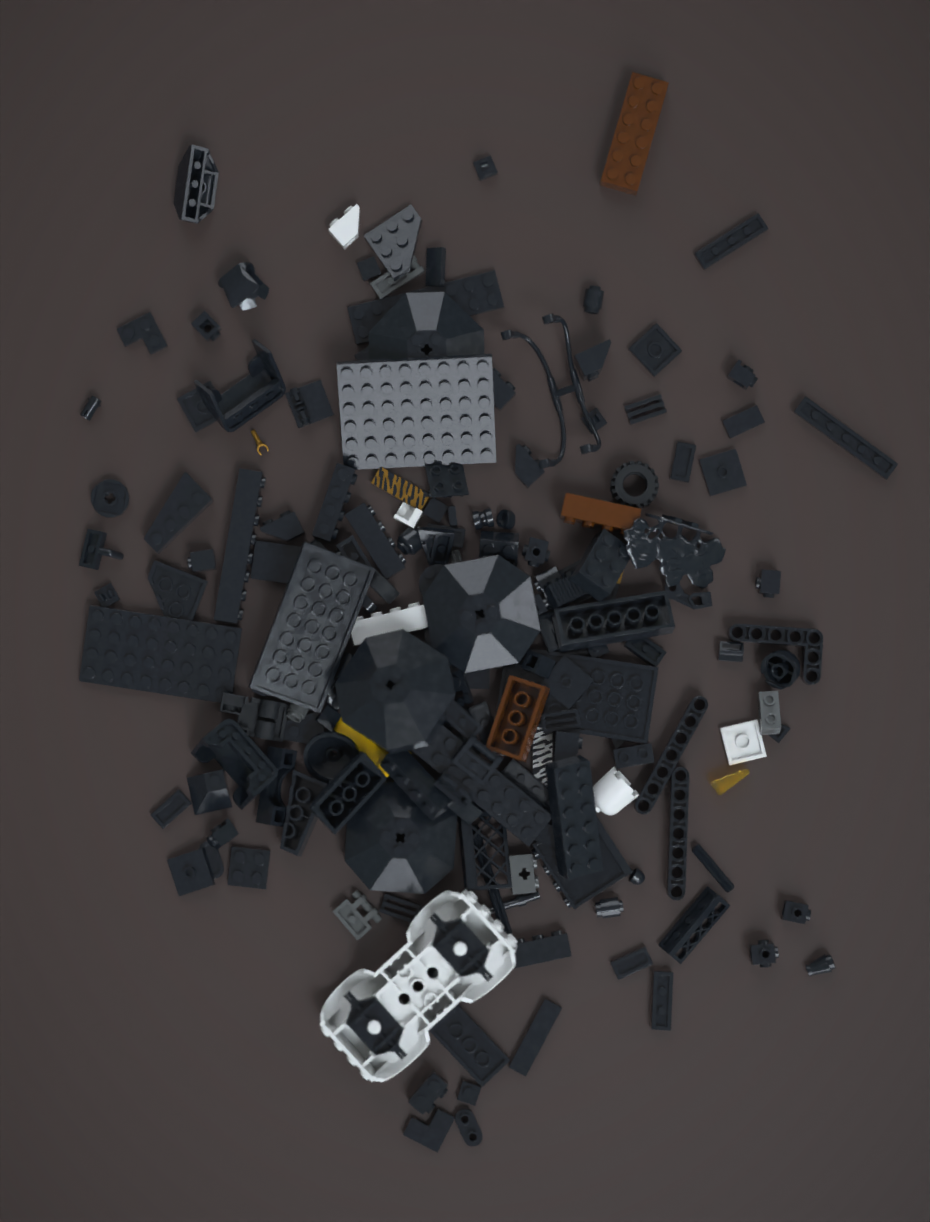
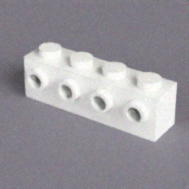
[351,602,428,646]

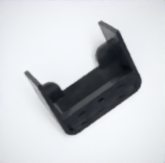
[194,339,286,432]

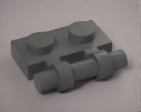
[332,890,382,940]

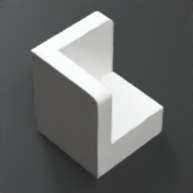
[393,502,423,528]

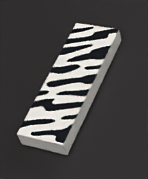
[533,727,553,785]

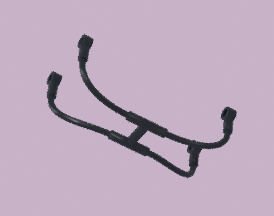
[501,314,601,469]

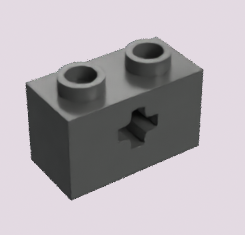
[757,691,781,735]
[509,853,539,895]

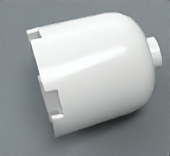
[593,766,639,815]

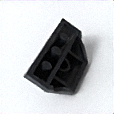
[173,144,219,224]

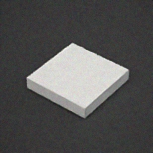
[720,719,767,765]

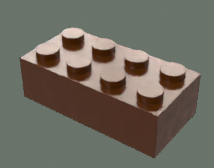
[560,493,641,536]
[486,675,550,762]

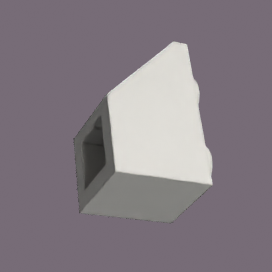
[328,204,360,249]

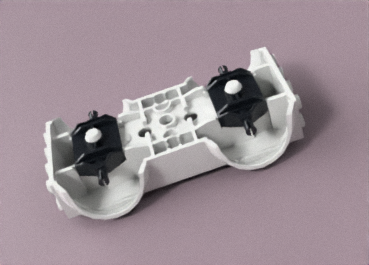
[320,889,518,1082]

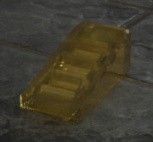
[710,769,750,796]

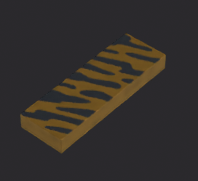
[371,467,429,511]

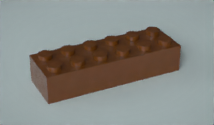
[600,72,669,196]

